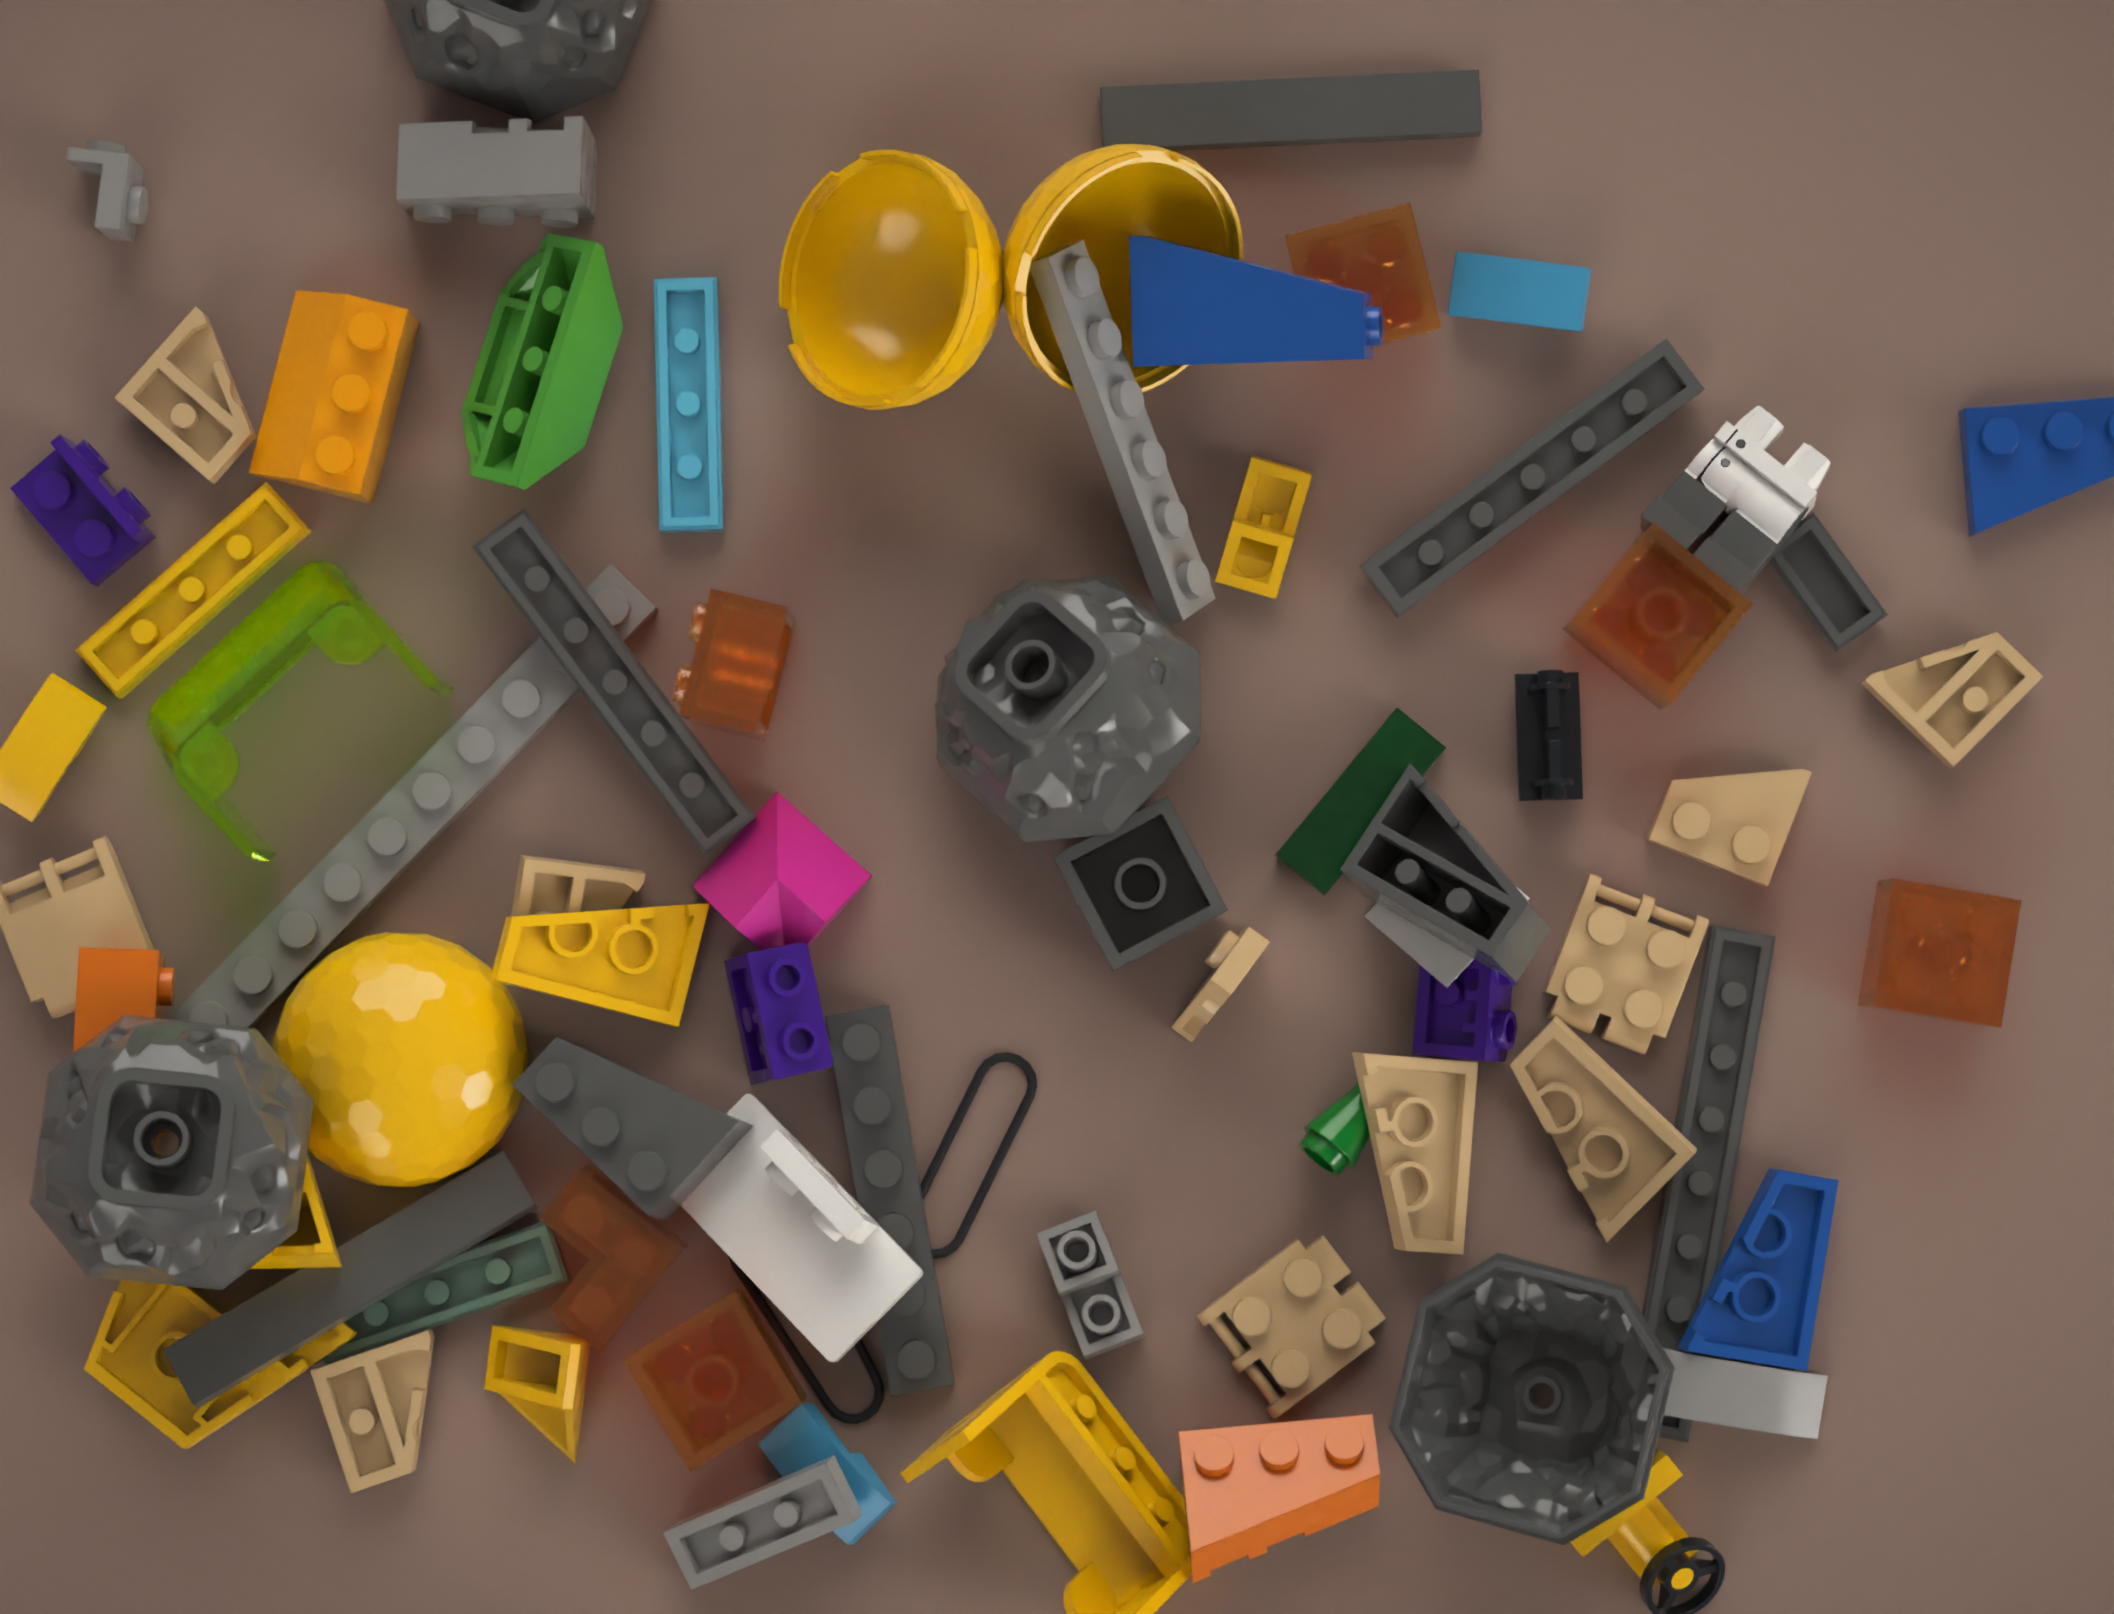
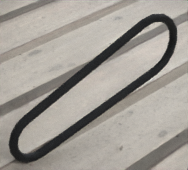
[728,1256,884,1424]

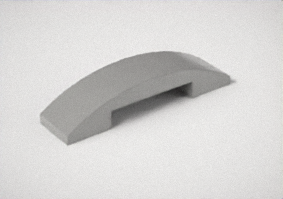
[1663,1348,1828,1439]

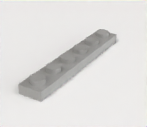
[1030,240,1216,624]

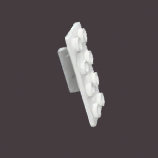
[681,1094,923,1363]

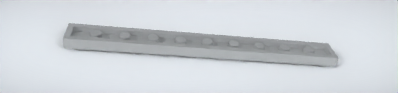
[168,563,658,1028]

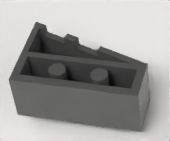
[1340,763,1551,983]
[512,1037,753,1220]

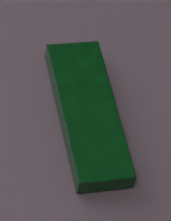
[1275,708,1446,896]

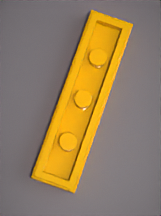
[75,482,312,699]

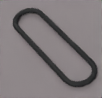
[921,1052,1037,1259]

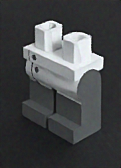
[1640,406,1830,604]

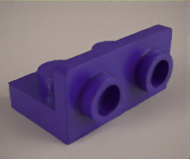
[10,434,156,587]
[724,942,833,1085]
[1412,959,1519,1062]

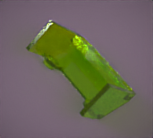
[147,561,454,862]

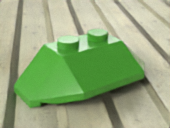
[461,233,623,490]

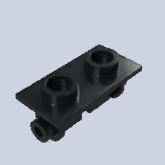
[1514,670,1583,801]

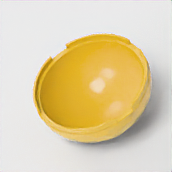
[1002,144,1243,392]
[779,149,1003,410]
[272,932,529,1187]

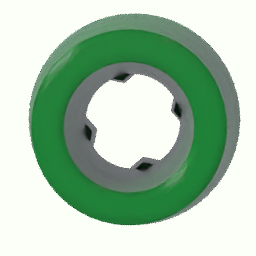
[1299,1082,1370,1177]

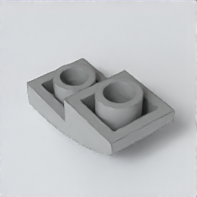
[1037,1211,1145,1360]

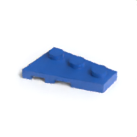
[1958,397,2114,537]
[1677,1168,1839,1371]

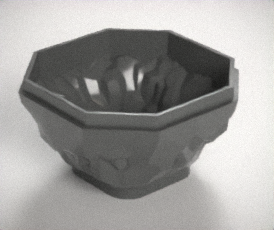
[384,0,652,124]
[935,575,1201,842]
[30,1015,314,1290]
[1389,1253,1675,1546]

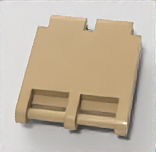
[0,836,154,1019]
[1543,873,1709,1055]
[1196,1235,1386,1419]

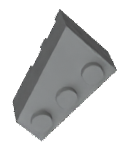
[396,116,598,228]

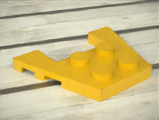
[84,1280,358,1449]

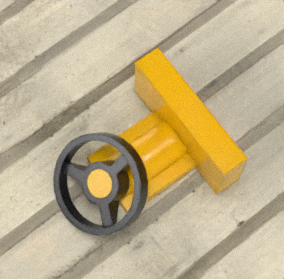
[1570,1448,1725,1614]

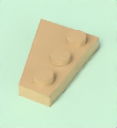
[1510,1016,1697,1243]

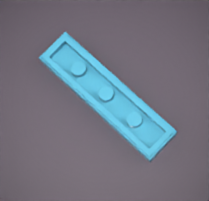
[654,277,725,533]

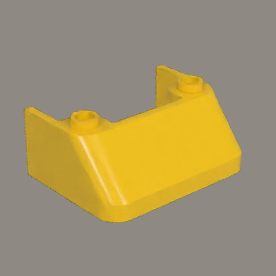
[900,1351,1191,1614]

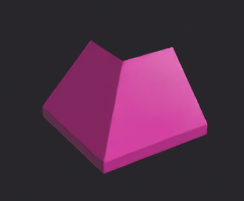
[692,792,872,950]

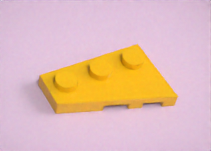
[490,903,710,1027]

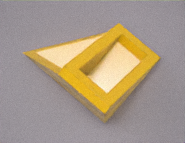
[484,1325,592,1464]

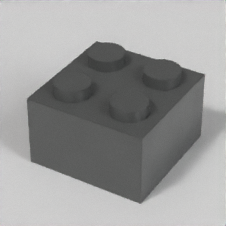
[1053,796,1228,972]

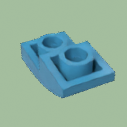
[1447,251,1592,332]
[758,1403,897,1545]

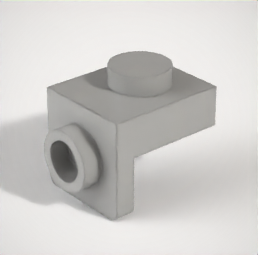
[66,140,149,242]

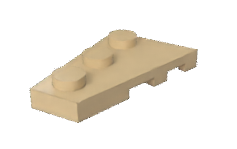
[1352,1052,1478,1255]

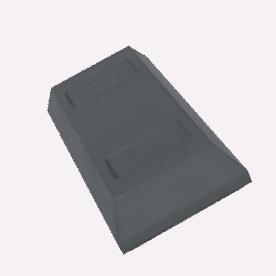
[1770,512,1888,652]

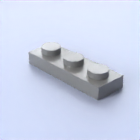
[663,1455,863,1590]

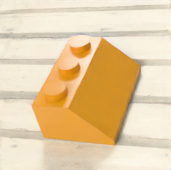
[248,290,420,505]

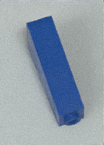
[1129,236,1383,367]

